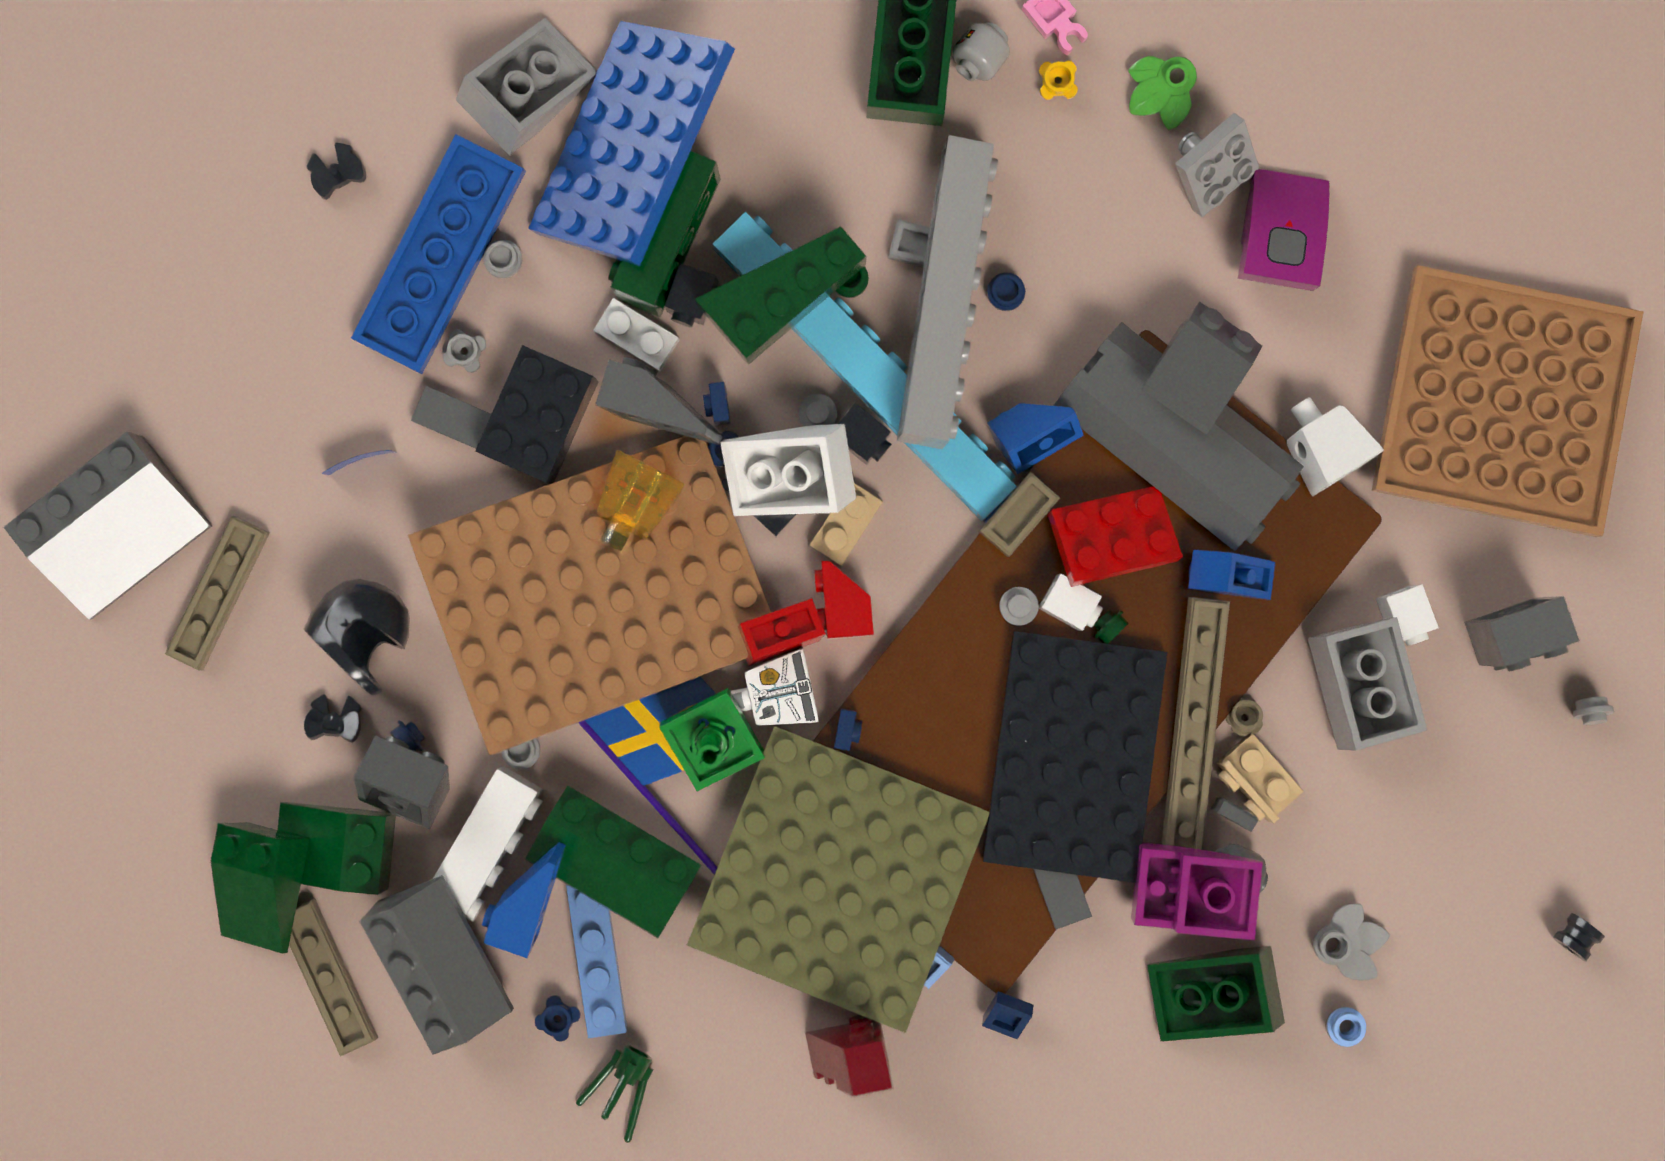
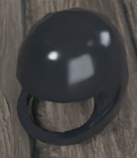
[304,579,410,696]

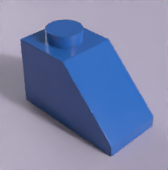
[987,403,1083,475]
[1188,550,1275,600]

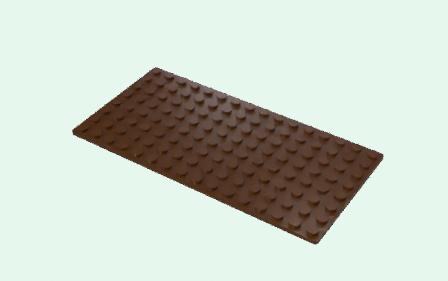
[813,330,1382,994]

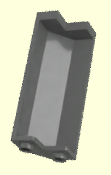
[1053,322,1304,551]

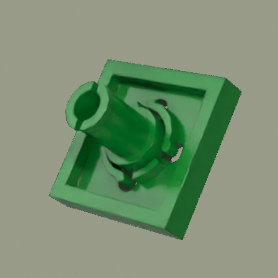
[659,688,765,792]

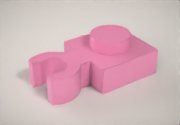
[1021,0,1088,55]

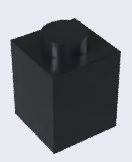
[665,263,719,328]
[838,403,892,465]

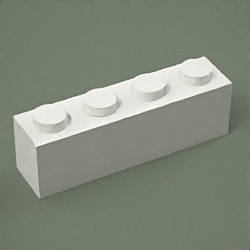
[433,766,543,922]

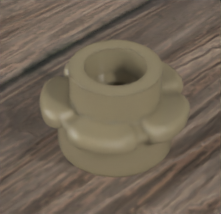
[1226,699,1263,736]

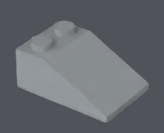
[456,18,597,155]

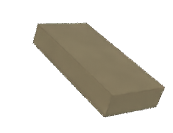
[979,473,1060,557]

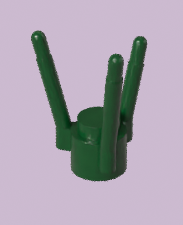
[576,1045,654,1143]

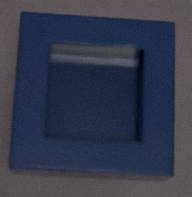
[703,382,731,426]
[834,708,863,751]
[982,991,1034,1039]

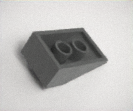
[1141,302,1262,435]
[596,357,726,446]

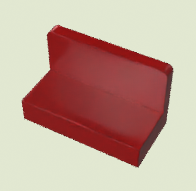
[738,598,826,667]

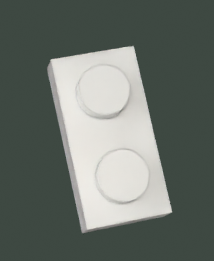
[594,298,680,372]

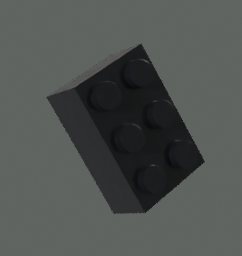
[475,345,599,484]

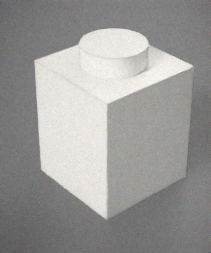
[1038,574,1103,631]
[1376,584,1439,646]

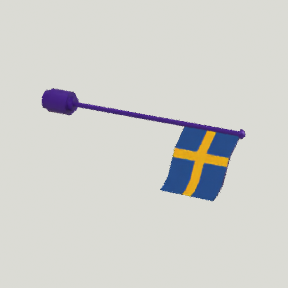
[576,676,735,875]

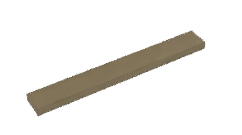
[1161,597,1230,850]

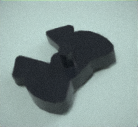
[306,143,366,200]
[304,695,362,743]

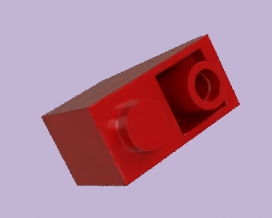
[814,561,874,639]

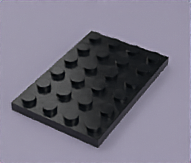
[982,631,1168,883]

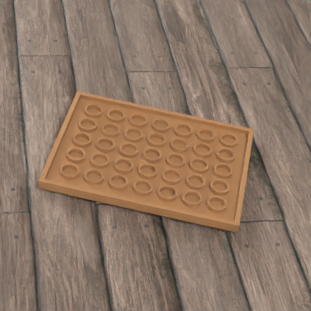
[408,436,771,756]

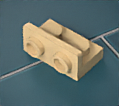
[1216,733,1304,824]

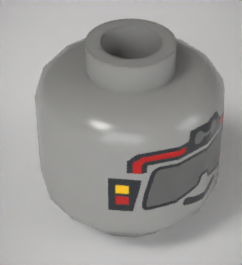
[953,22,1010,81]

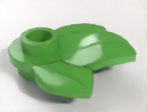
[1128,56,1197,130]

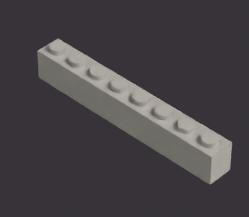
[897,135,998,449]

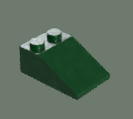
[277,802,396,895]
[210,822,310,954]
[1147,946,1285,1042]

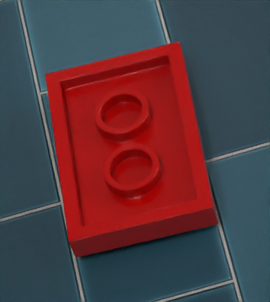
[1047,486,1183,587]

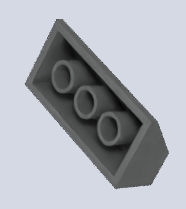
[359,875,514,1055]

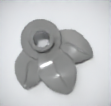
[1313,904,1390,980]

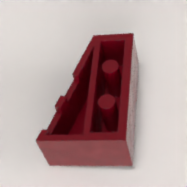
[805,1015,893,1097]

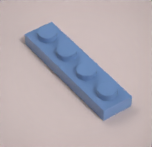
[566,885,628,1038]

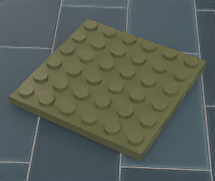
[687,726,990,1033]

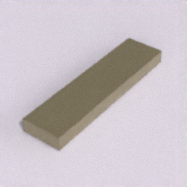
[165,516,270,671]
[289,898,378,1057]

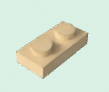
[810,483,883,566]

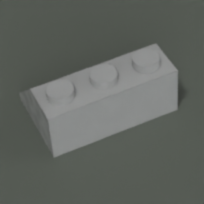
[1308,617,1427,751]

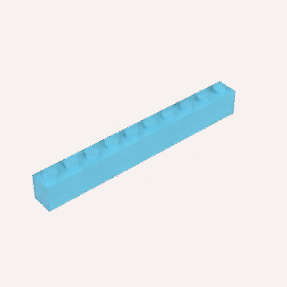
[713,212,1017,521]

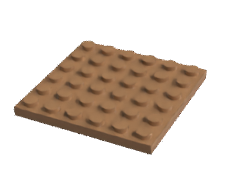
[1371,265,1644,537]

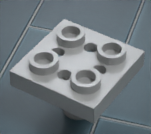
[1175,113,1259,217]

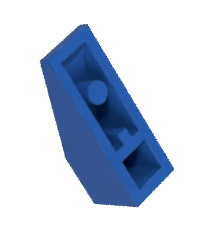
[482,842,566,958]

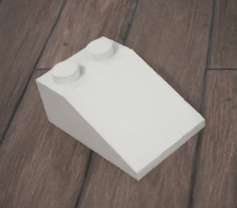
[720,424,856,516]

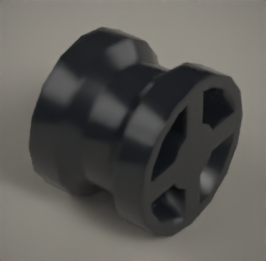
[1553,913,1605,962]

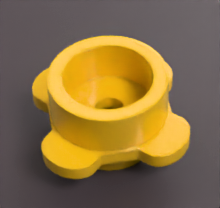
[1039,61,1078,100]

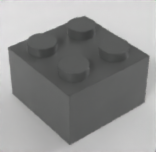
[1464,596,1580,671]
[354,735,450,830]

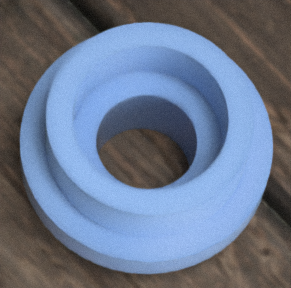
[1326,1007,1366,1047]

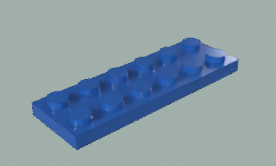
[351,134,526,374]

